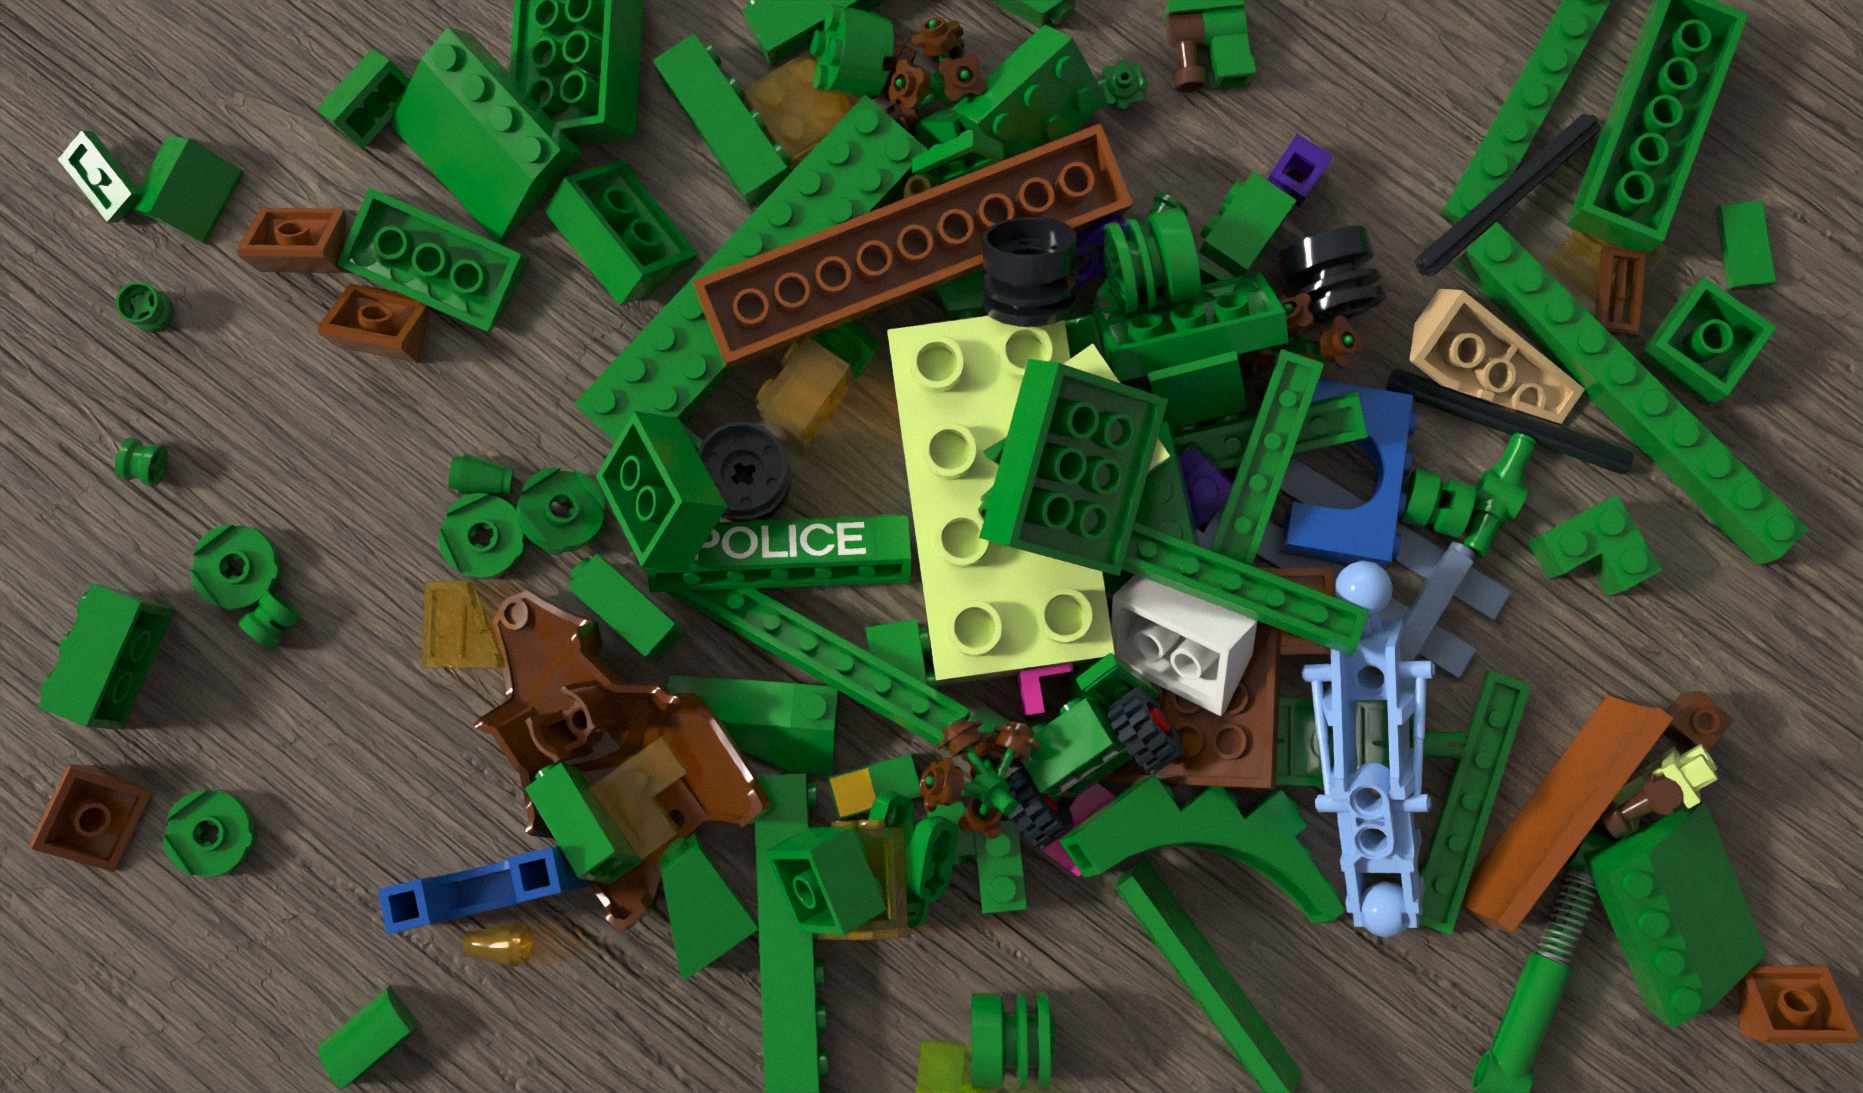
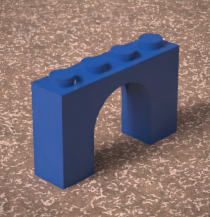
[1279,379,1418,569]
[378,846,592,934]

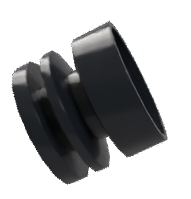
[983,217,1076,327]
[1279,226,1387,326]
[697,421,791,522]

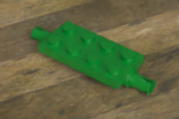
[1276,697,1466,786]

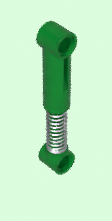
[1471,829,1616,1093]

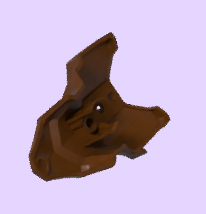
[474,590,771,932]

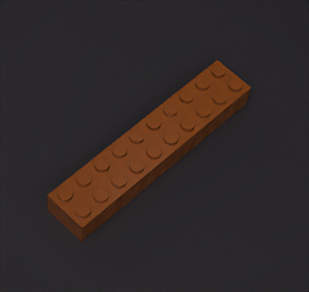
[693,123,1133,370]

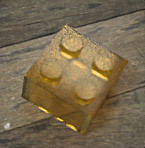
[756,336,854,452]

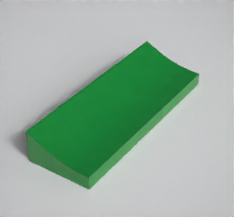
[1111,857,1303,1093]

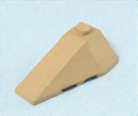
[1410,289,1585,424]

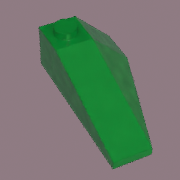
[668,675,841,776]

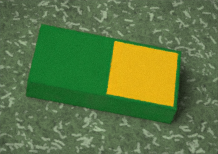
[827,754,921,820]

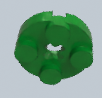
[516,467,605,555]
[438,493,527,580]
[190,525,283,611]
[163,790,258,877]

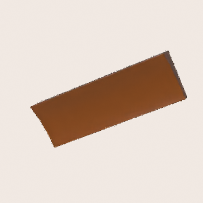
[1461,695,1674,933]

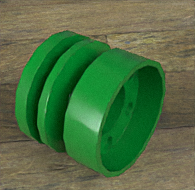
[1103,207,1201,315]
[971,992,1056,1089]

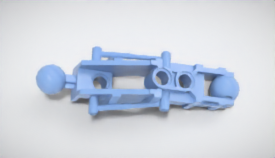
[1302,560,1435,938]

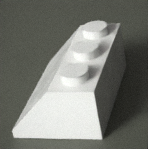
[1111,574,1257,716]

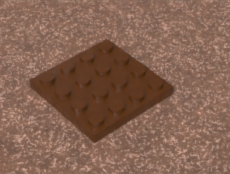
[1101,608,1282,790]

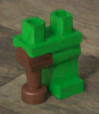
[1163,0,1256,92]

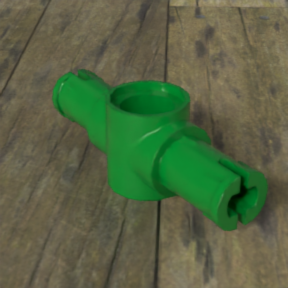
[1463,433,1537,558]

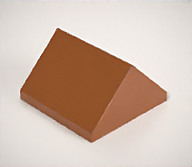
[237,207,346,273]
[318,284,431,363]
[29,764,152,872]
[1738,966,1859,1043]

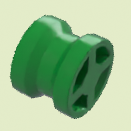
[115,438,168,487]

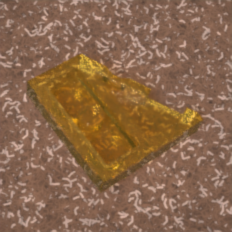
[421,580,505,668]

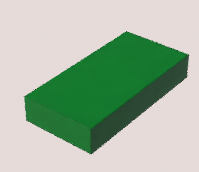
[1715,200,1776,290]

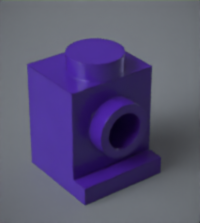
[1267,134,1333,207]

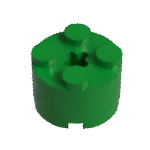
[810,4,894,100]

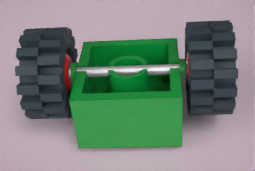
[1004,686,1185,849]

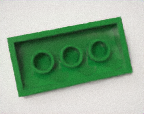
[336,187,530,333]
[1092,271,1288,382]

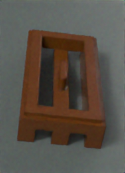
[1594,247,1648,338]

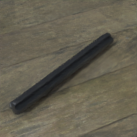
[1415,114,1601,277]
[1386,368,1634,474]

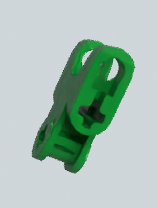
[864,791,958,933]

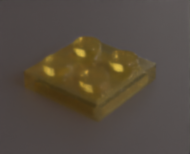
[743,50,852,160]

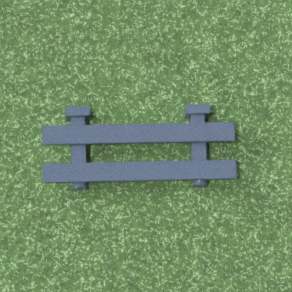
[1196,421,1511,679]

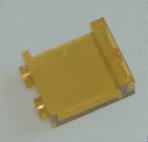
[818,819,908,940]

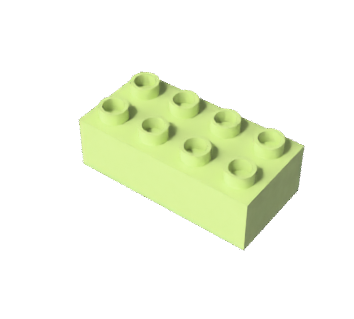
[887,316,1115,686]

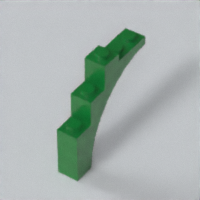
[1059,775,1346,924]

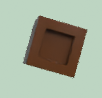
[1663,691,1735,753]

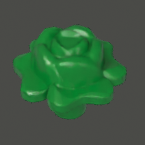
[1098,59,1149,110]

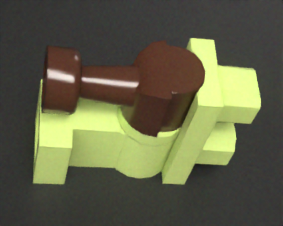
[1600,744,1718,839]

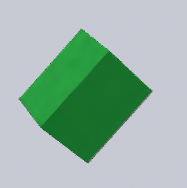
[131,135,244,244]

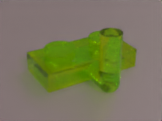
[915,1040,991,1093]

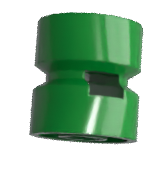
[1398,468,1476,538]

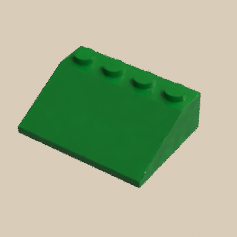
[509,0,644,143]
[390,27,583,244]
[979,359,1168,576]
[1583,799,1767,1029]

